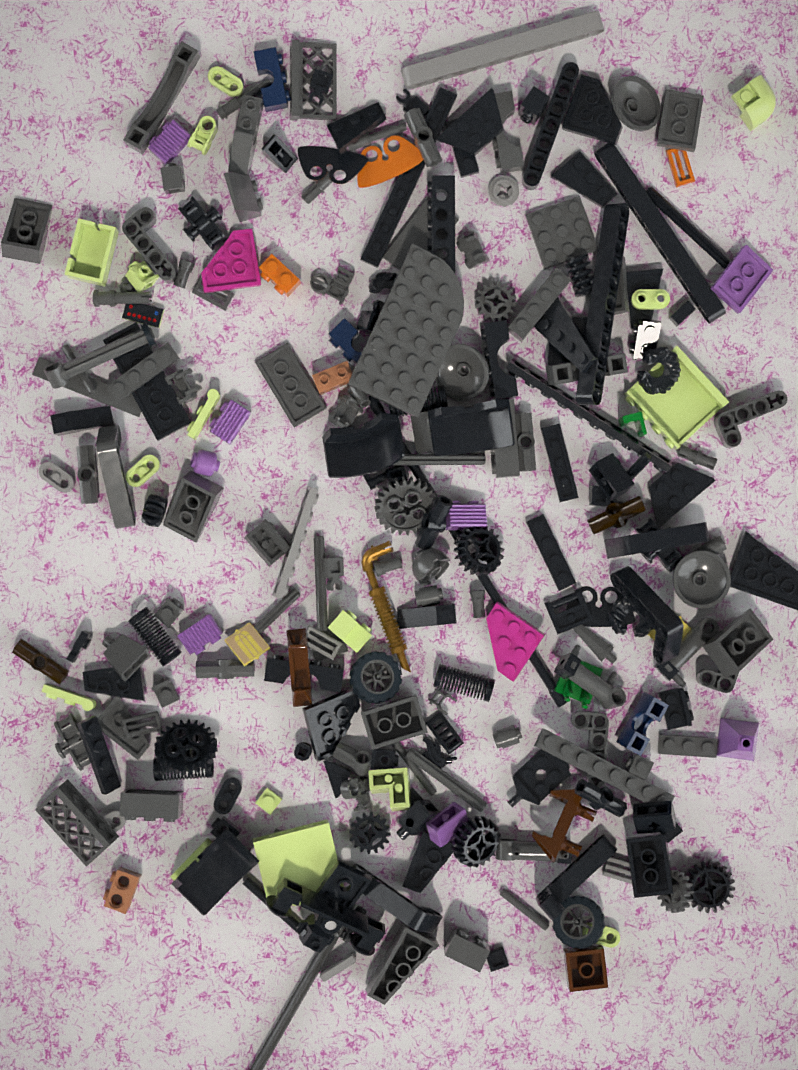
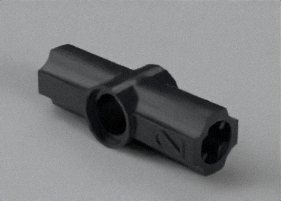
[415,495,453,550]
[575,779,627,817]

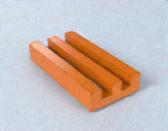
[665,149,695,188]

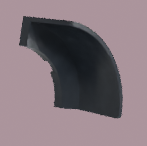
[428,399,515,456]
[322,413,405,478]
[171,829,259,916]

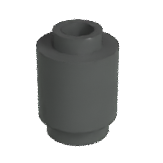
[414,585,443,607]
[492,725,522,749]

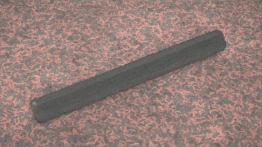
[393,454,486,465]
[314,536,328,631]
[406,748,487,812]

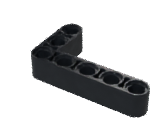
[604,522,710,559]
[610,566,684,664]
[535,834,618,920]
[347,863,443,934]

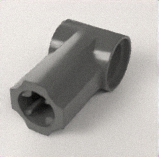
[333,742,371,776]

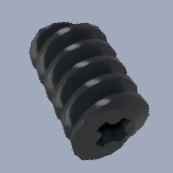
[566,254,594,297]

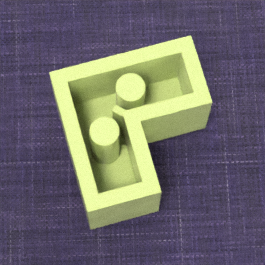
[328,610,372,653]
[369,767,411,811]

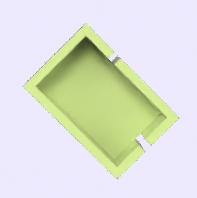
[65,218,119,287]

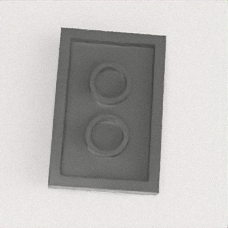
[656,89,704,152]

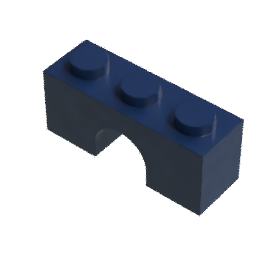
[253,47,291,112]
[328,318,362,364]
[616,692,669,756]

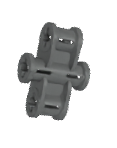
[54,713,90,771]

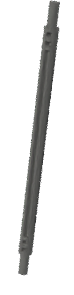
[250,904,356,1070]

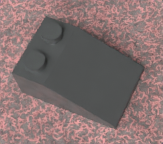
[224,172,263,222]
[1,198,52,264]
[163,470,224,543]
[702,608,773,677]

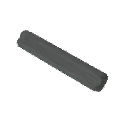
[254,588,301,633]

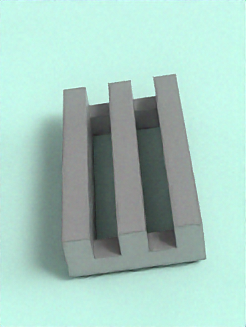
[306,625,343,660]
[602,857,632,884]
[320,952,356,982]

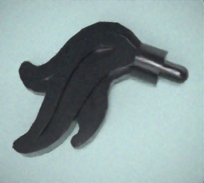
[422,738,457,768]

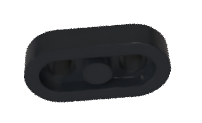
[214,777,242,814]

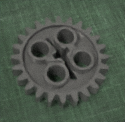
[374,476,436,535]

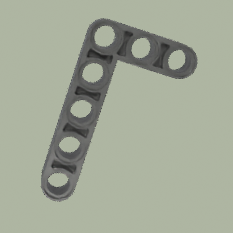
[96,425,135,529]

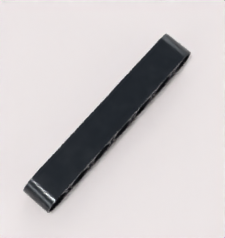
[522,62,579,190]

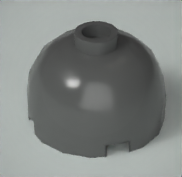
[412,548,450,586]

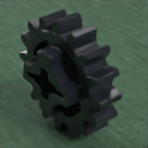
[349,811,391,854]

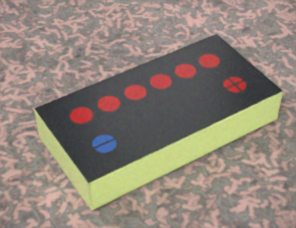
[122,304,164,329]

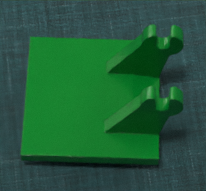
[554,660,603,709]

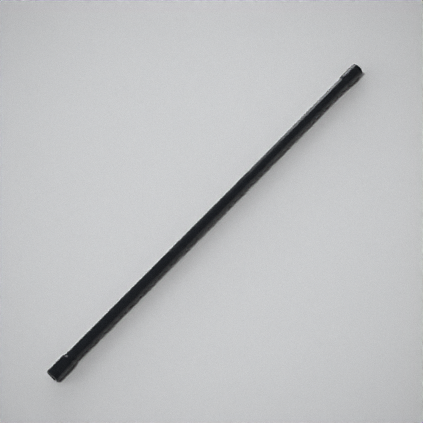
[369,396,567,708]

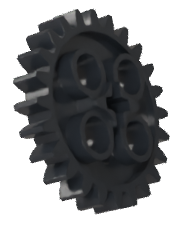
[154,719,218,776]

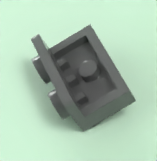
[244,519,290,567]

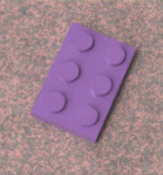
[710,245,773,314]

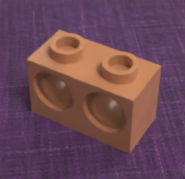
[312,361,352,395]
[103,867,142,914]

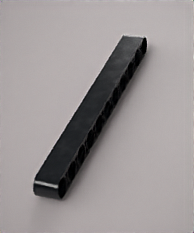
[594,143,726,324]
[576,203,629,406]

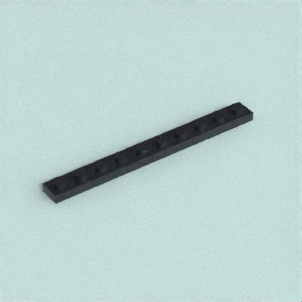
[360,87,457,268]
[506,359,673,473]

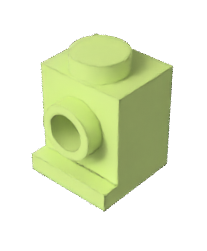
[125,261,160,292]

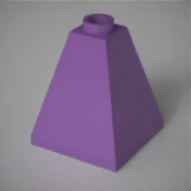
[717,718,759,761]

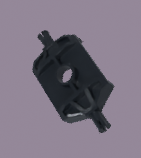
[507,749,571,808]

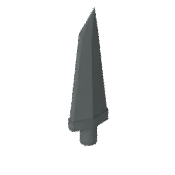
[572,625,617,664]

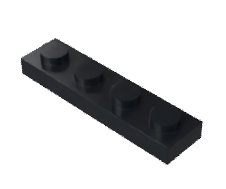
[541,423,579,503]
[526,514,576,591]
[77,716,121,795]

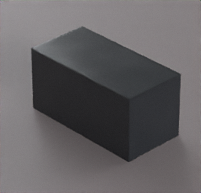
[669,301,696,327]

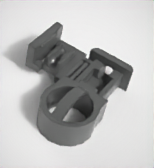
[310,266,355,305]
[340,774,371,812]

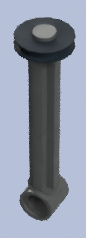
[44,321,157,389]

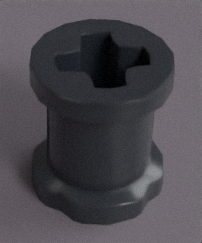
[294,742,312,761]

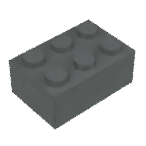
[361,694,428,750]
[119,789,184,822]

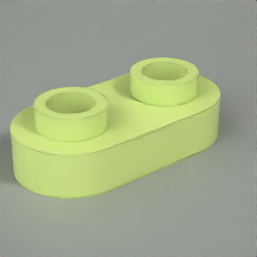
[208,66,243,97]
[631,289,670,310]
[126,455,160,487]
[582,922,620,948]

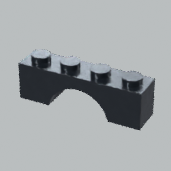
[480,320,518,400]
[264,654,344,692]

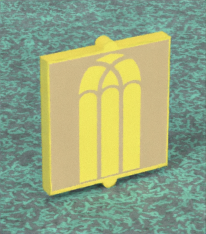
[224,622,270,667]

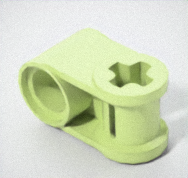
[187,116,218,155]

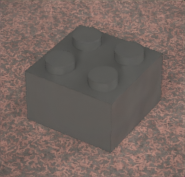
[444,927,490,972]

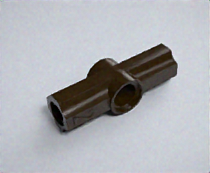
[587,496,646,535]
[12,639,69,685]

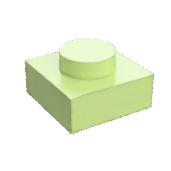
[255,787,282,815]

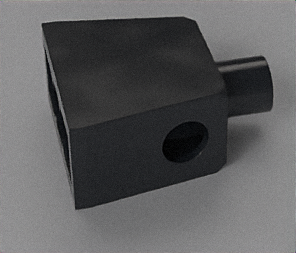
[396,800,440,840]

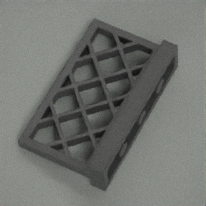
[290,40,337,121]
[35,779,120,867]

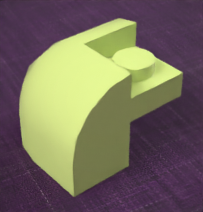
[731,75,776,132]

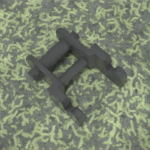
[428,688,457,715]

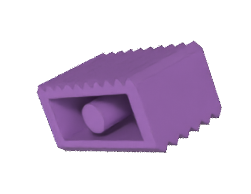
[148,119,191,165]
[209,399,251,445]
[446,501,487,530]
[177,614,223,656]
[426,802,468,847]

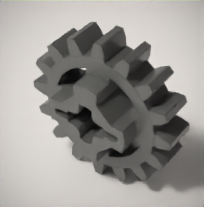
[475,281,516,322]
[657,870,694,913]

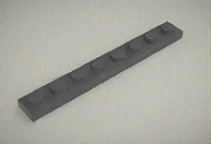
[534,728,675,803]

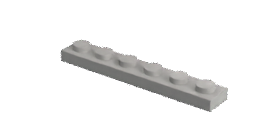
[272,487,319,599]

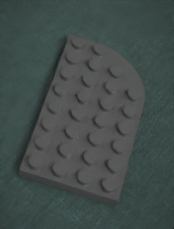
[347,244,464,418]

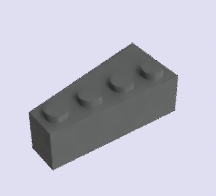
[365,923,439,1005]

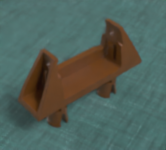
[286,628,312,707]
[532,789,597,863]

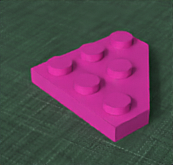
[201,229,261,293]
[486,602,545,682]

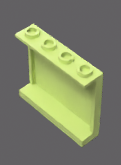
[624,346,729,450]
[252,819,344,906]

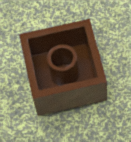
[563,945,608,992]

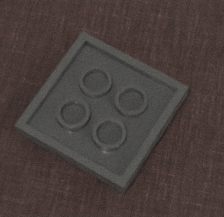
[525,196,598,269]

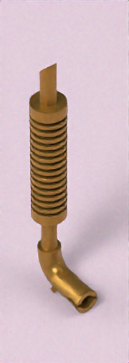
[361,541,411,672]

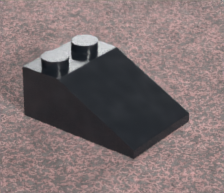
[626,833,673,898]

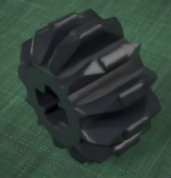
[141,494,168,527]

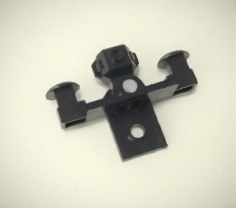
[266,860,386,956]

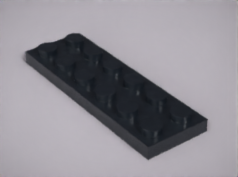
[103,322,191,441]

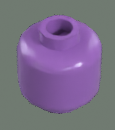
[190,449,220,477]

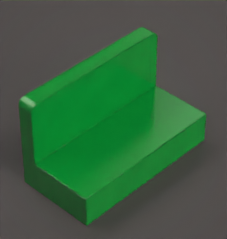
[618,411,647,438]

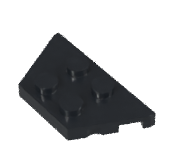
[436,88,504,156]
[647,463,716,528]

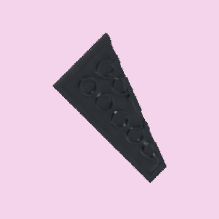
[730,531,798,611]

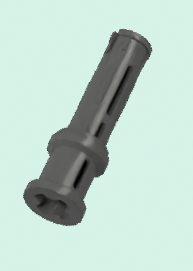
[93,290,152,307]

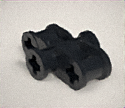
[178,196,227,251]
[635,518,683,573]

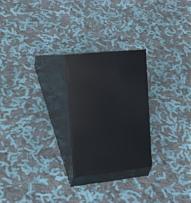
[262,134,298,173]
[323,759,352,798]

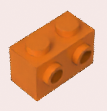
[259,254,301,297]

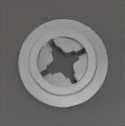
[489,176,519,207]

